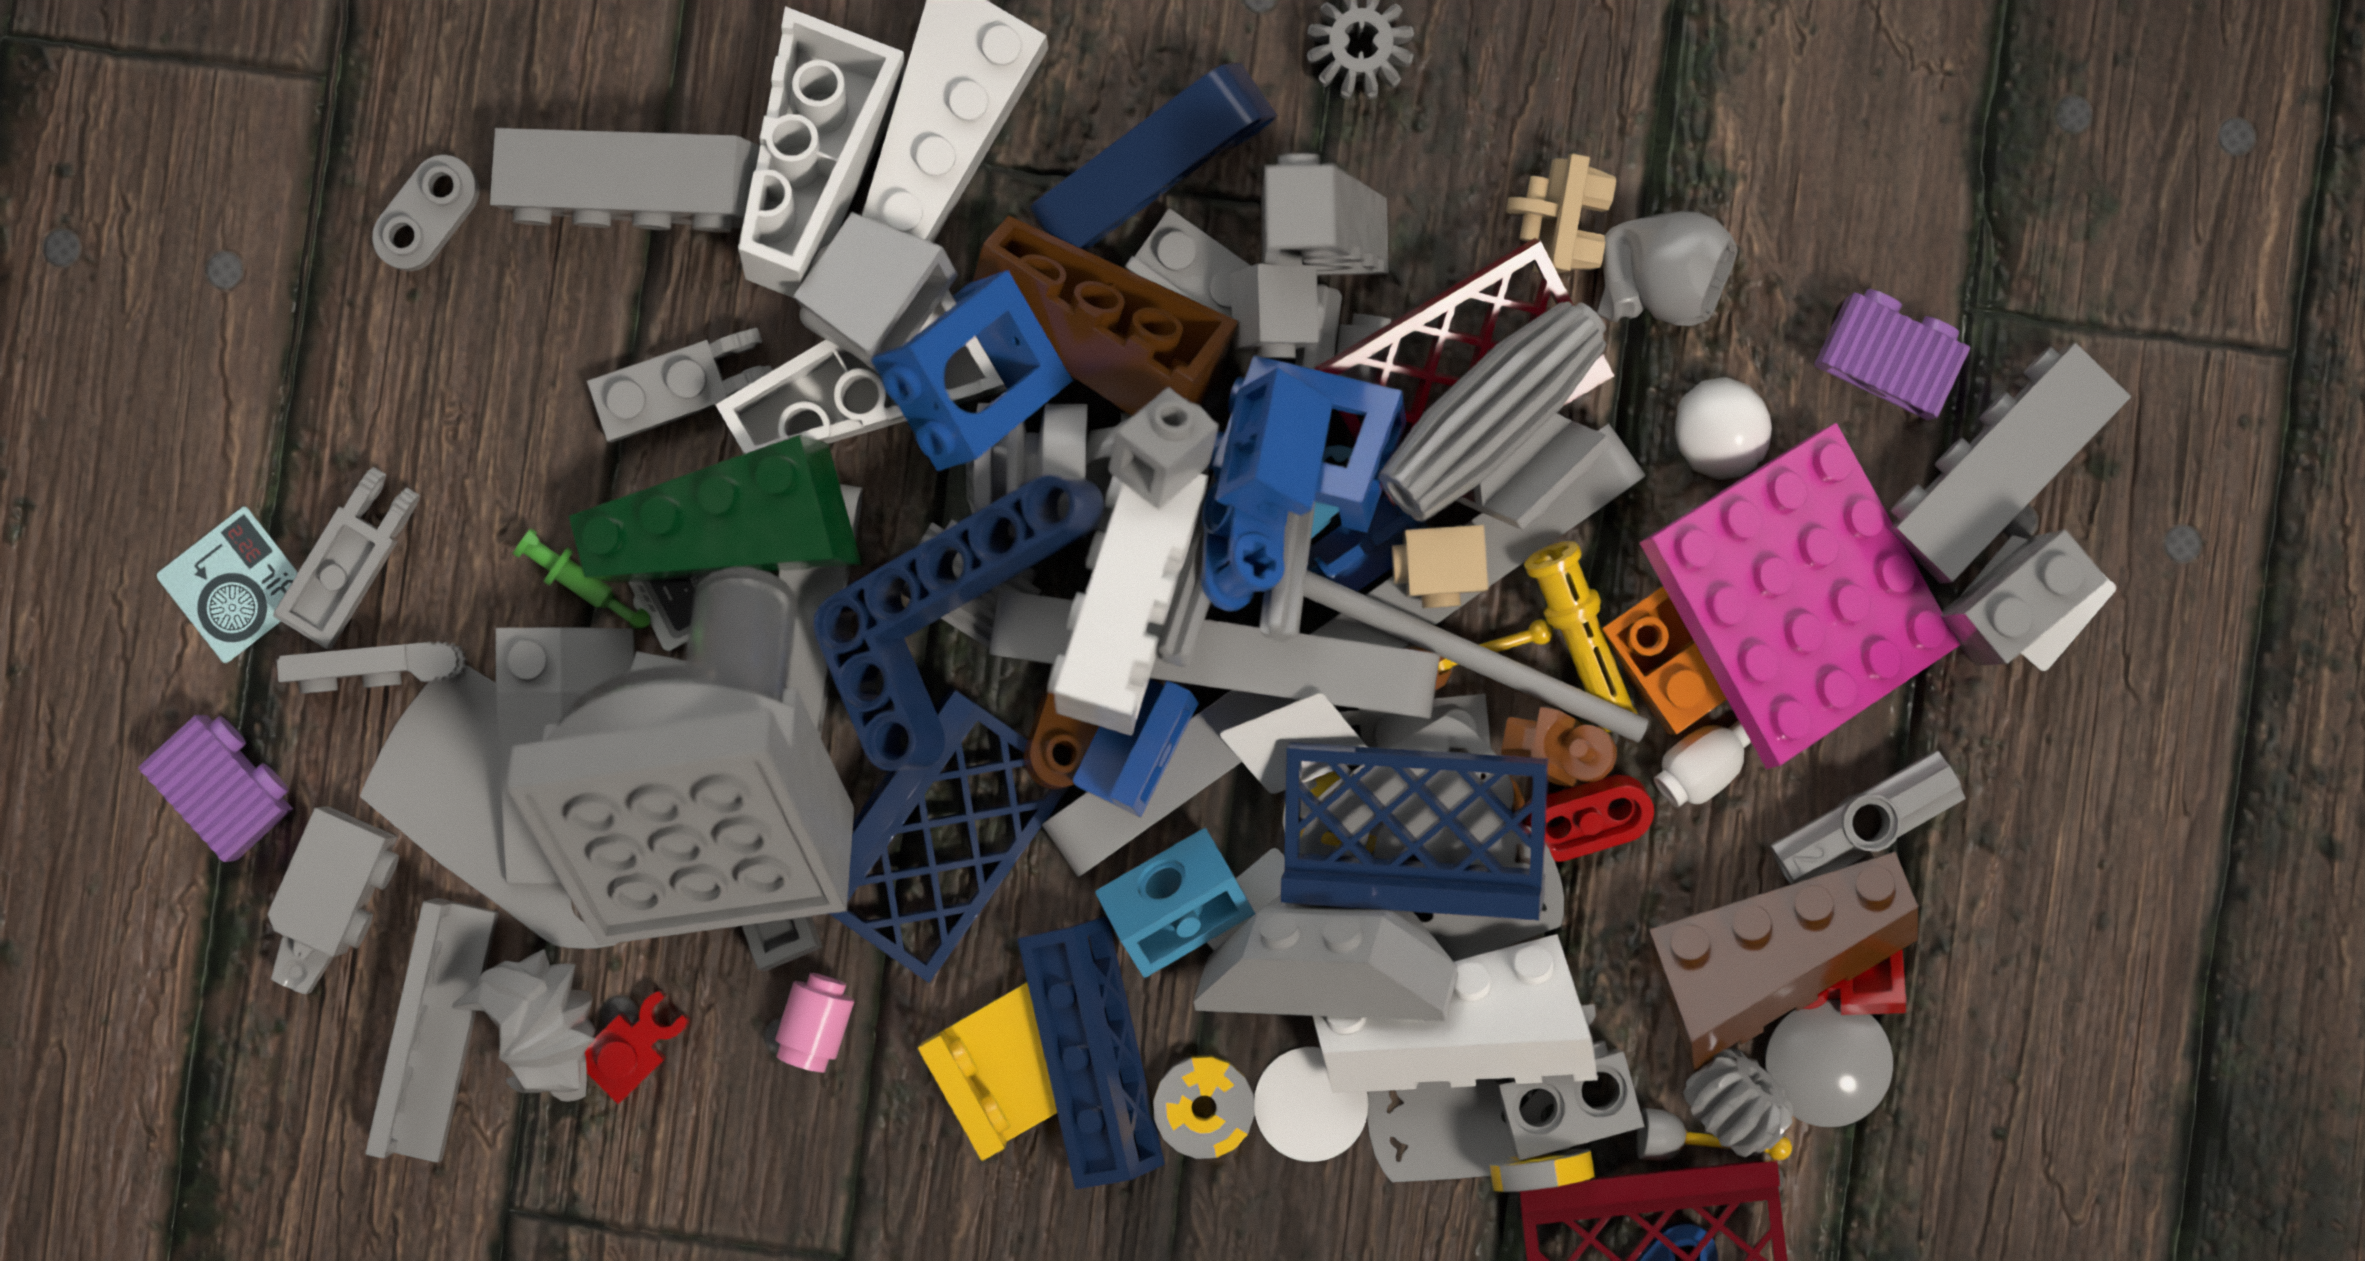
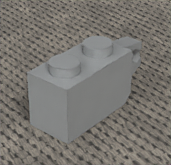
[268,806,399,995]

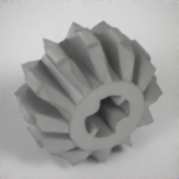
[1307,0,1414,100]
[1683,1048,1794,1157]

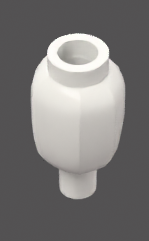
[1654,720,1751,808]

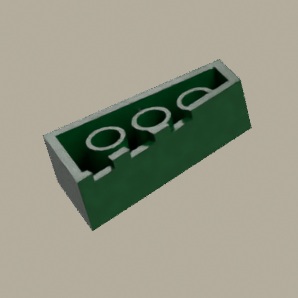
[569,434,862,583]

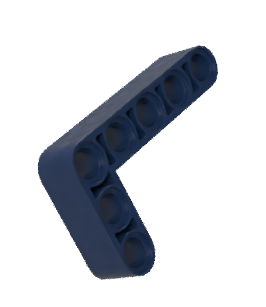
[813,474,1104,771]

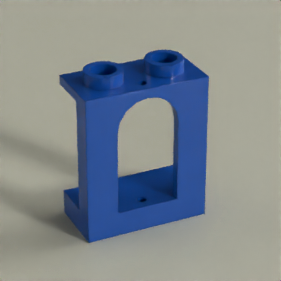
[871,270,1073,471]
[1208,355,1406,533]

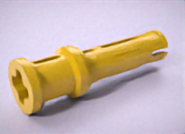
[1524,541,1638,732]

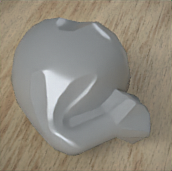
[1597,211,1737,326]

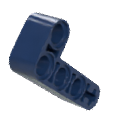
[1029,63,1278,251]

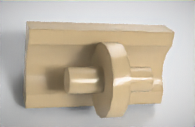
[1506,154,1616,274]

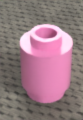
[775,973,855,1073]

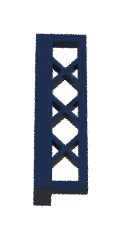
[1018,916,1165,1190]

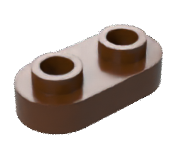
[1024,678,1099,789]

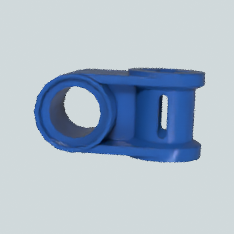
[1200,478,1288,611]

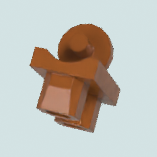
[1501,707,1617,789]

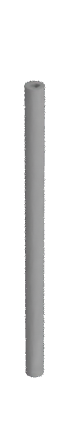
[1303,570,1649,743]

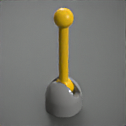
[1636,1108,1792,1161]

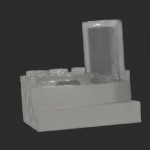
[507,567,854,945]

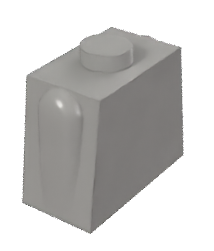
[794,213,958,374]

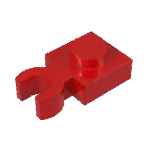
[1803,949,1906,1015]
[584,990,690,1105]

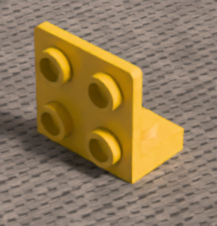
[918,982,1057,1161]

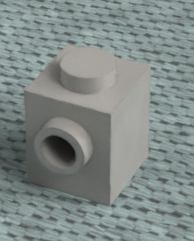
[1231,264,1324,361]
[1109,387,1219,510]

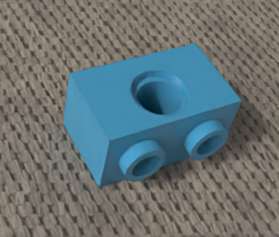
[1095,827,1255,978]

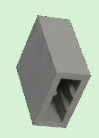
[1941,529,2108,666]

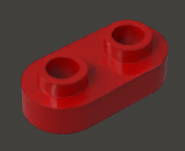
[1525,775,1654,862]

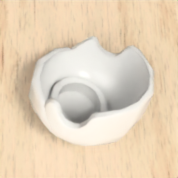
[1675,377,1772,480]

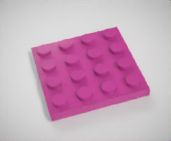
[1639,423,1960,770]

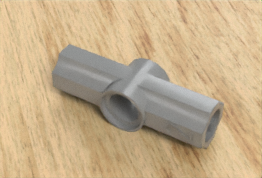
[1769,750,1966,885]

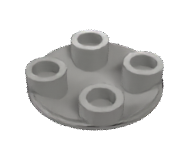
[1764,999,1893,1127]

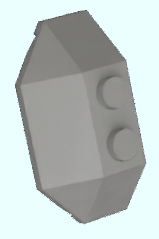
[1193,895,1458,1021]

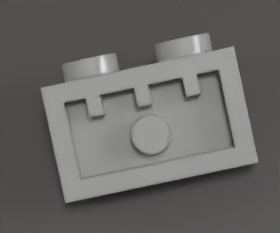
[1125,208,1251,340]

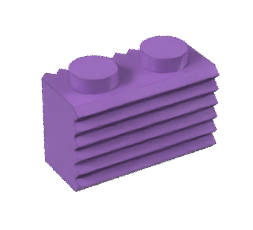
[1814,289,1970,421]
[138,715,293,862]

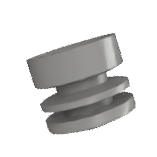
[966,403,1089,539]

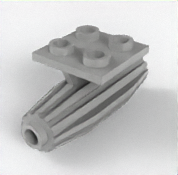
[1378,301,1612,530]

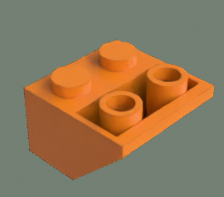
[1601,586,1727,734]

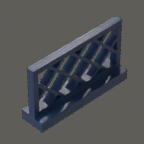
[826,684,1070,983]
[1280,742,1548,921]

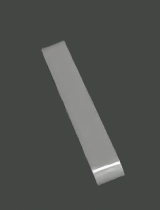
[989,590,1440,719]

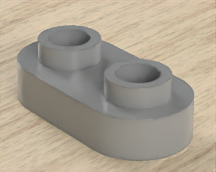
[372,155,479,271]

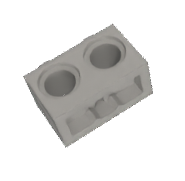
[1495,1041,1644,1160]

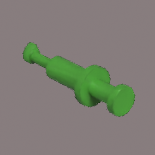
[512,528,651,629]

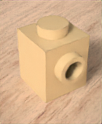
[1392,525,1488,608]

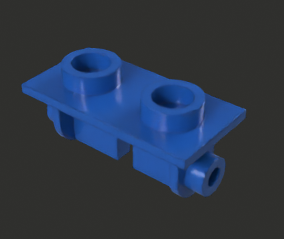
[1307,496,1430,609]

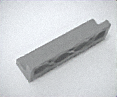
[365,898,499,1163]

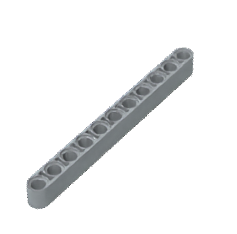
[1042,423,1646,877]

